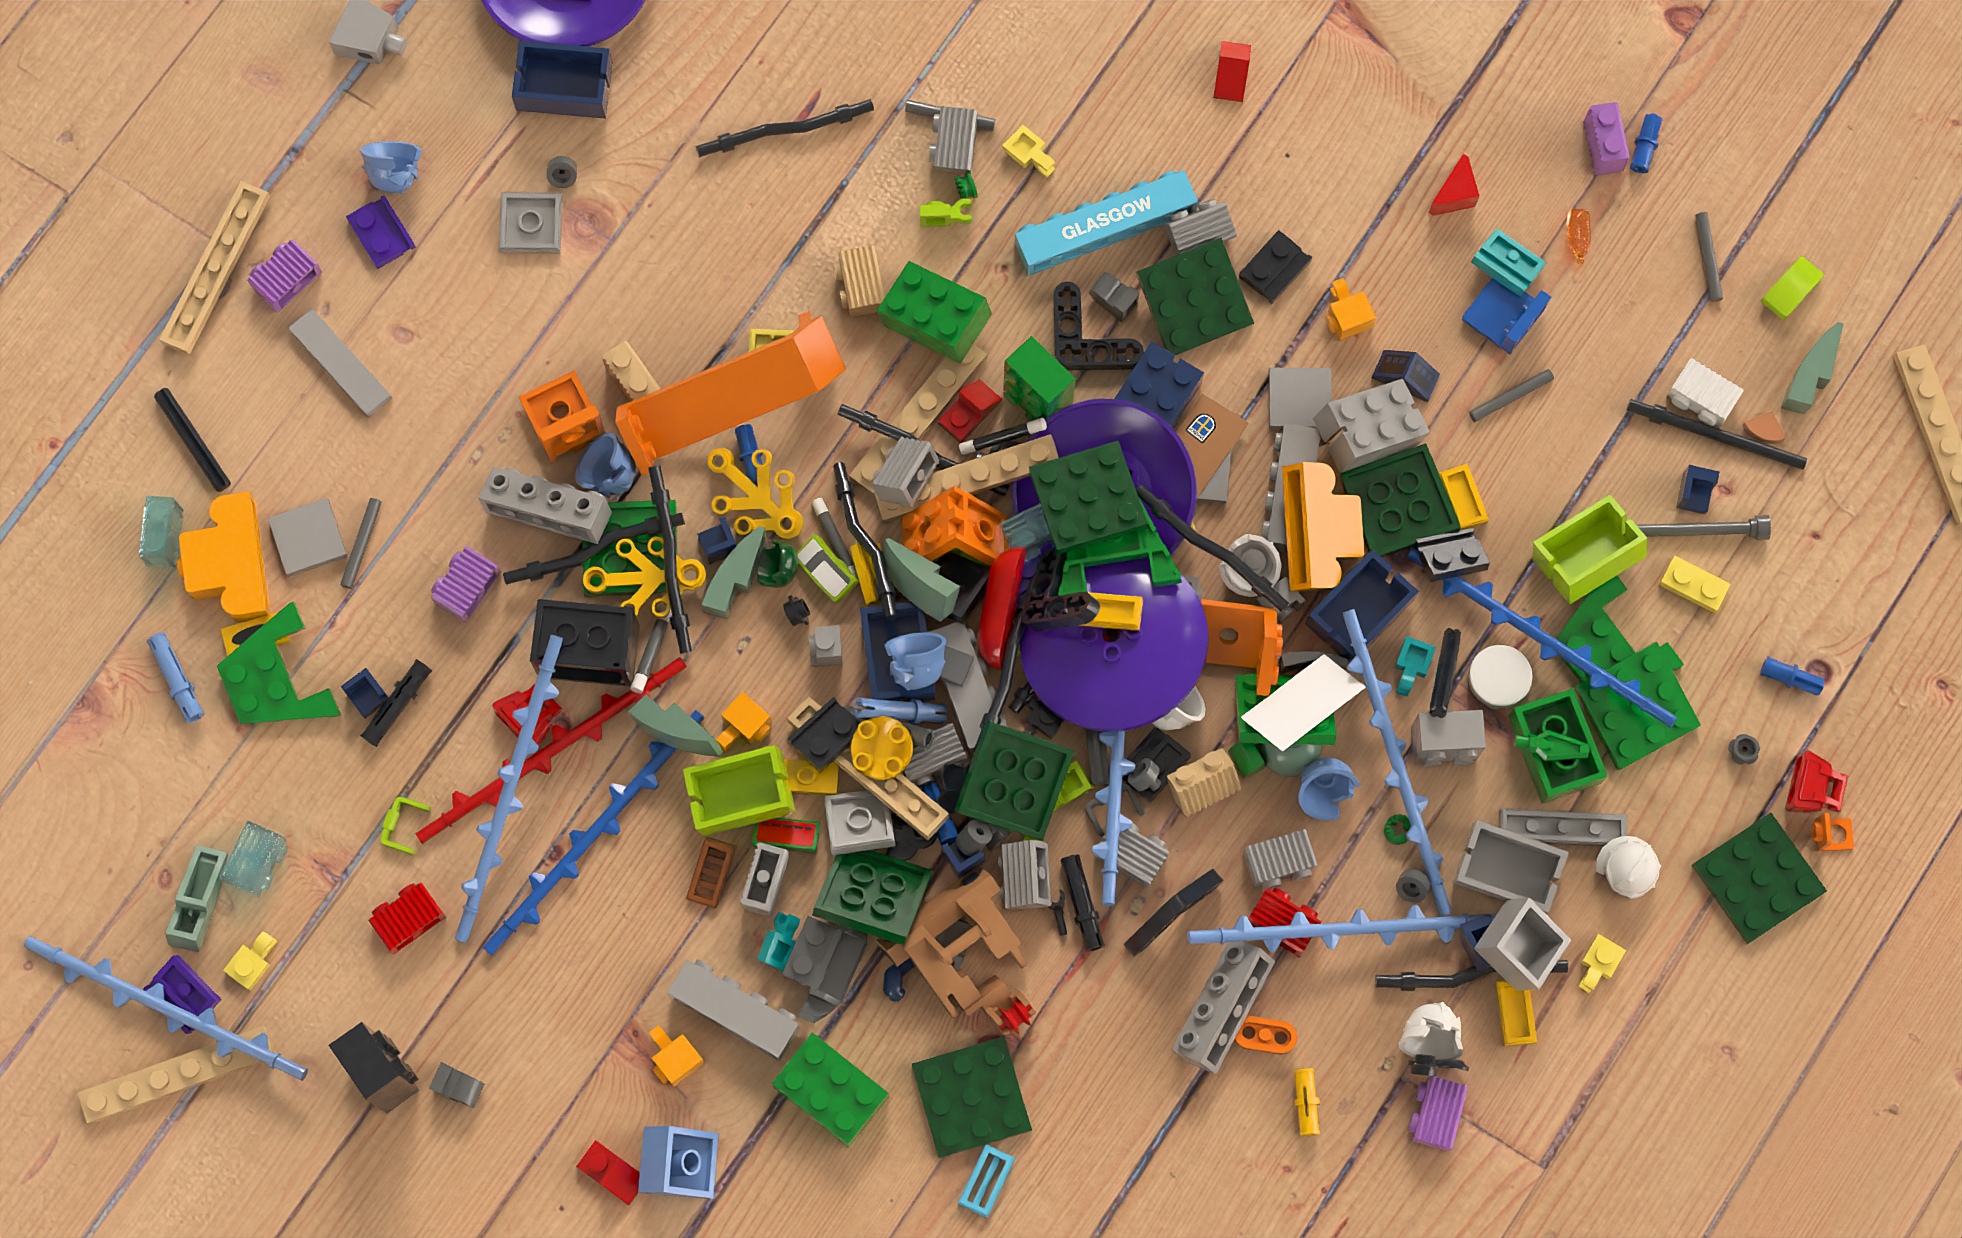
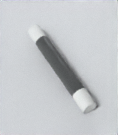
[811,498,859,581]
[630,605,672,693]

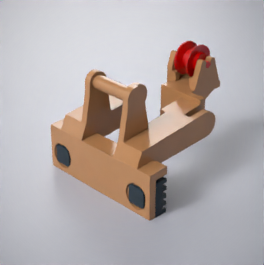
[876,865,1036,1036]

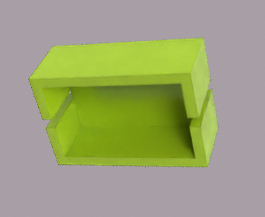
[1533,494,1648,604]
[683,745,796,836]

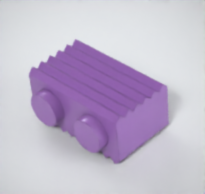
[1583,102,1630,175]
[247,239,322,313]
[431,546,501,623]
[1408,1076,1468,1152]

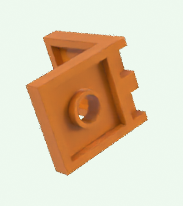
[519,370,606,464]
[902,485,1008,566]
[1201,599,1283,696]

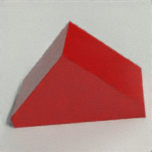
[1213,41,1251,102]
[1429,154,1480,216]

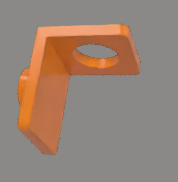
[1812,813,1854,851]

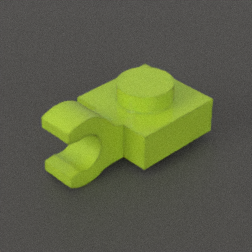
[920,198,972,227]

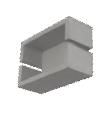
[1313,379,1430,473]
[1452,820,1569,914]

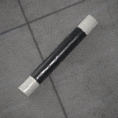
[959,418,1047,455]

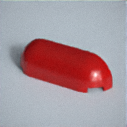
[977,547,1027,671]

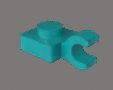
[1395,636,1436,697]
[757,912,800,972]

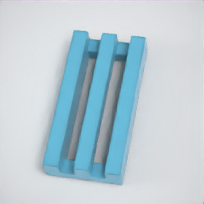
[958,1144,1015,1218]

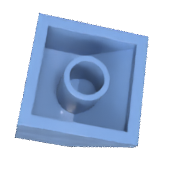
[638,1126,719,1199]

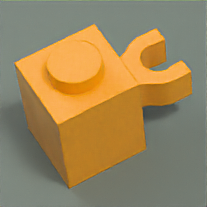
[1325,278,1376,341]
[716,692,772,753]
[649,1025,705,1087]

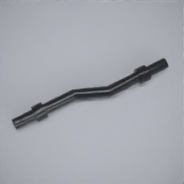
[695,99,874,158]
[837,404,1010,497]
[833,462,898,621]
[648,465,692,654]
[1136,484,1289,612]
[503,512,685,585]
[974,578,1033,750]
[1375,960,1568,991]

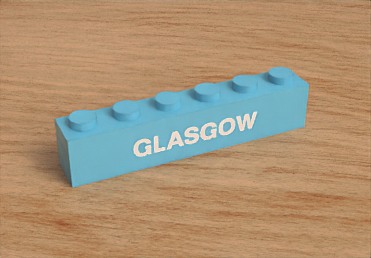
[1015,170,1198,276]

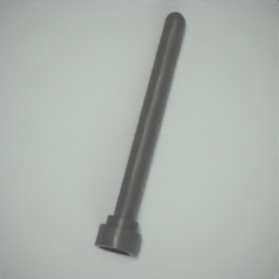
[1623,515,1771,540]

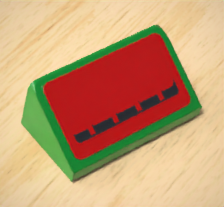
[752,818,820,854]

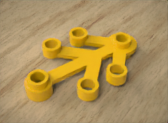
[707,448,803,539]
[583,537,706,618]

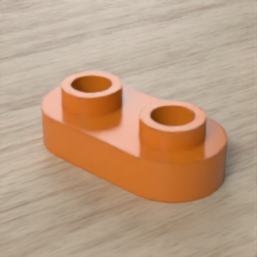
[1234,1016,1298,1055]

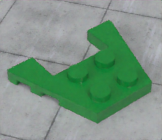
[1058,498,1182,596]
[1556,576,1684,682]
[217,602,341,724]

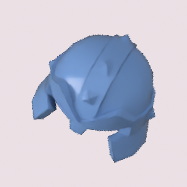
[360,141,422,194]
[575,432,636,498]
[884,632,947,690]
[1298,757,1361,821]

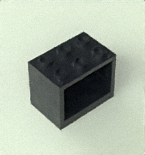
[530,599,640,687]

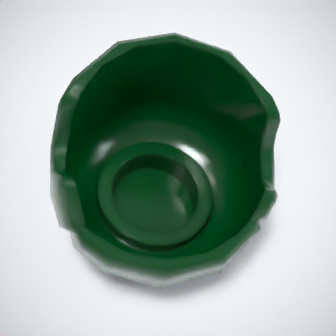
[757,540,799,588]

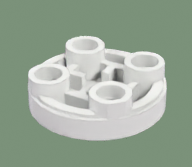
[1467,645,1532,709]

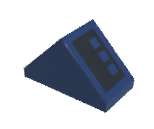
[1371,350,1440,402]

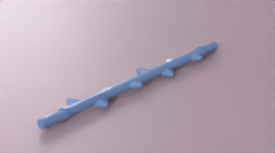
[1342,609,1452,916]
[1092,632,1135,906]
[455,635,563,943]
[1187,905,1497,952]
[24,936,308,1081]

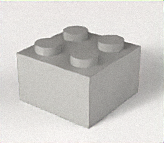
[1411,710,1486,768]
[1474,897,1571,991]

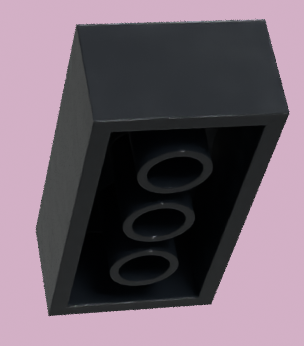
[328,1022,419,1113]

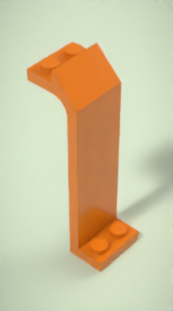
[615,311,846,475]

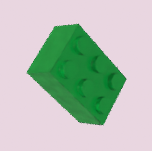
[877,261,992,363]
[1003,336,1076,422]
[1508,688,1608,804]
[771,1032,889,1148]

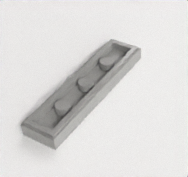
[289,309,392,418]
[1499,809,1627,847]

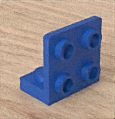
[1462,278,1551,355]

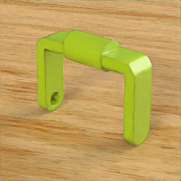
[380,797,431,855]

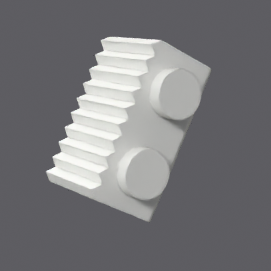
[1667,358,1744,427]

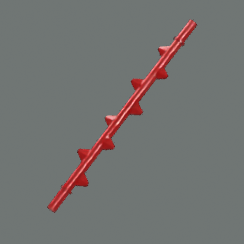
[415,657,687,844]

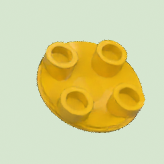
[851,716,913,780]

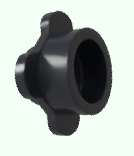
[783,595,810,626]

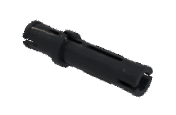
[360,659,433,747]
[1060,854,1105,952]

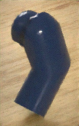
[883,958,915,1002]

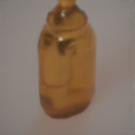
[1567,209,1591,264]

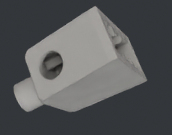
[329,0,407,64]

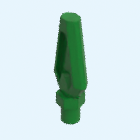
[1514,730,1589,761]

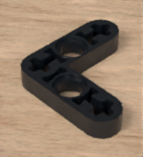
[1053,281,1144,370]
[1021,547,1100,632]
[1124,869,1224,957]

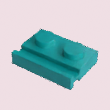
[1471,228,1546,297]

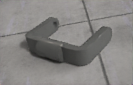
[1085,784,1145,837]

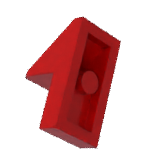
[938,379,1002,443]
[576,1140,640,1206]

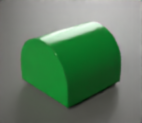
[1228,743,1265,778]

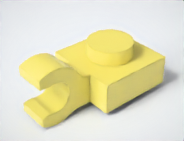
[1003,125,1055,178]
[223,932,277,991]
[1578,934,1626,993]

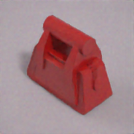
[492,684,563,746]
[1785,750,1848,813]

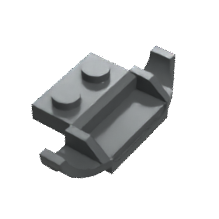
[782,916,868,1023]

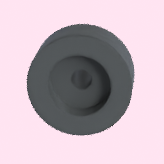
[546,156,577,188]
[1128,758,1161,791]
[1396,869,1430,903]

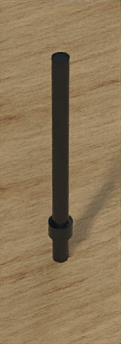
[1626,399,1807,470]

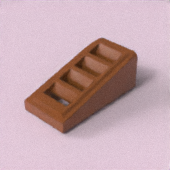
[686,837,737,908]

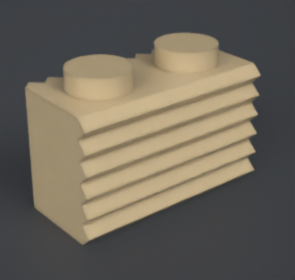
[834,245,885,317]
[602,341,660,402]
[1166,748,1241,817]

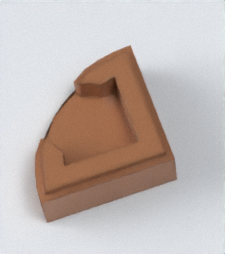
[1742,411,1786,444]

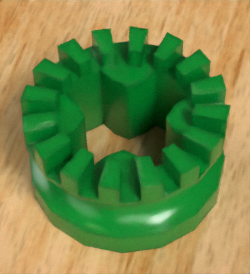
[954,172,978,199]
[1384,814,1411,845]

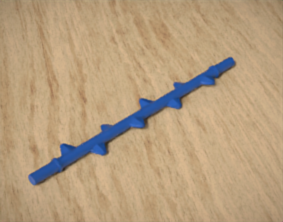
[1407,548,1678,728]
[482,710,704,956]

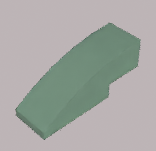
[1781,322,1844,414]
[701,526,767,619]
[882,538,960,622]
[628,694,723,756]
[165,845,228,952]

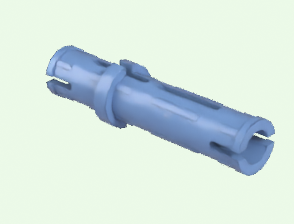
[147,632,205,723]
[854,697,947,724]

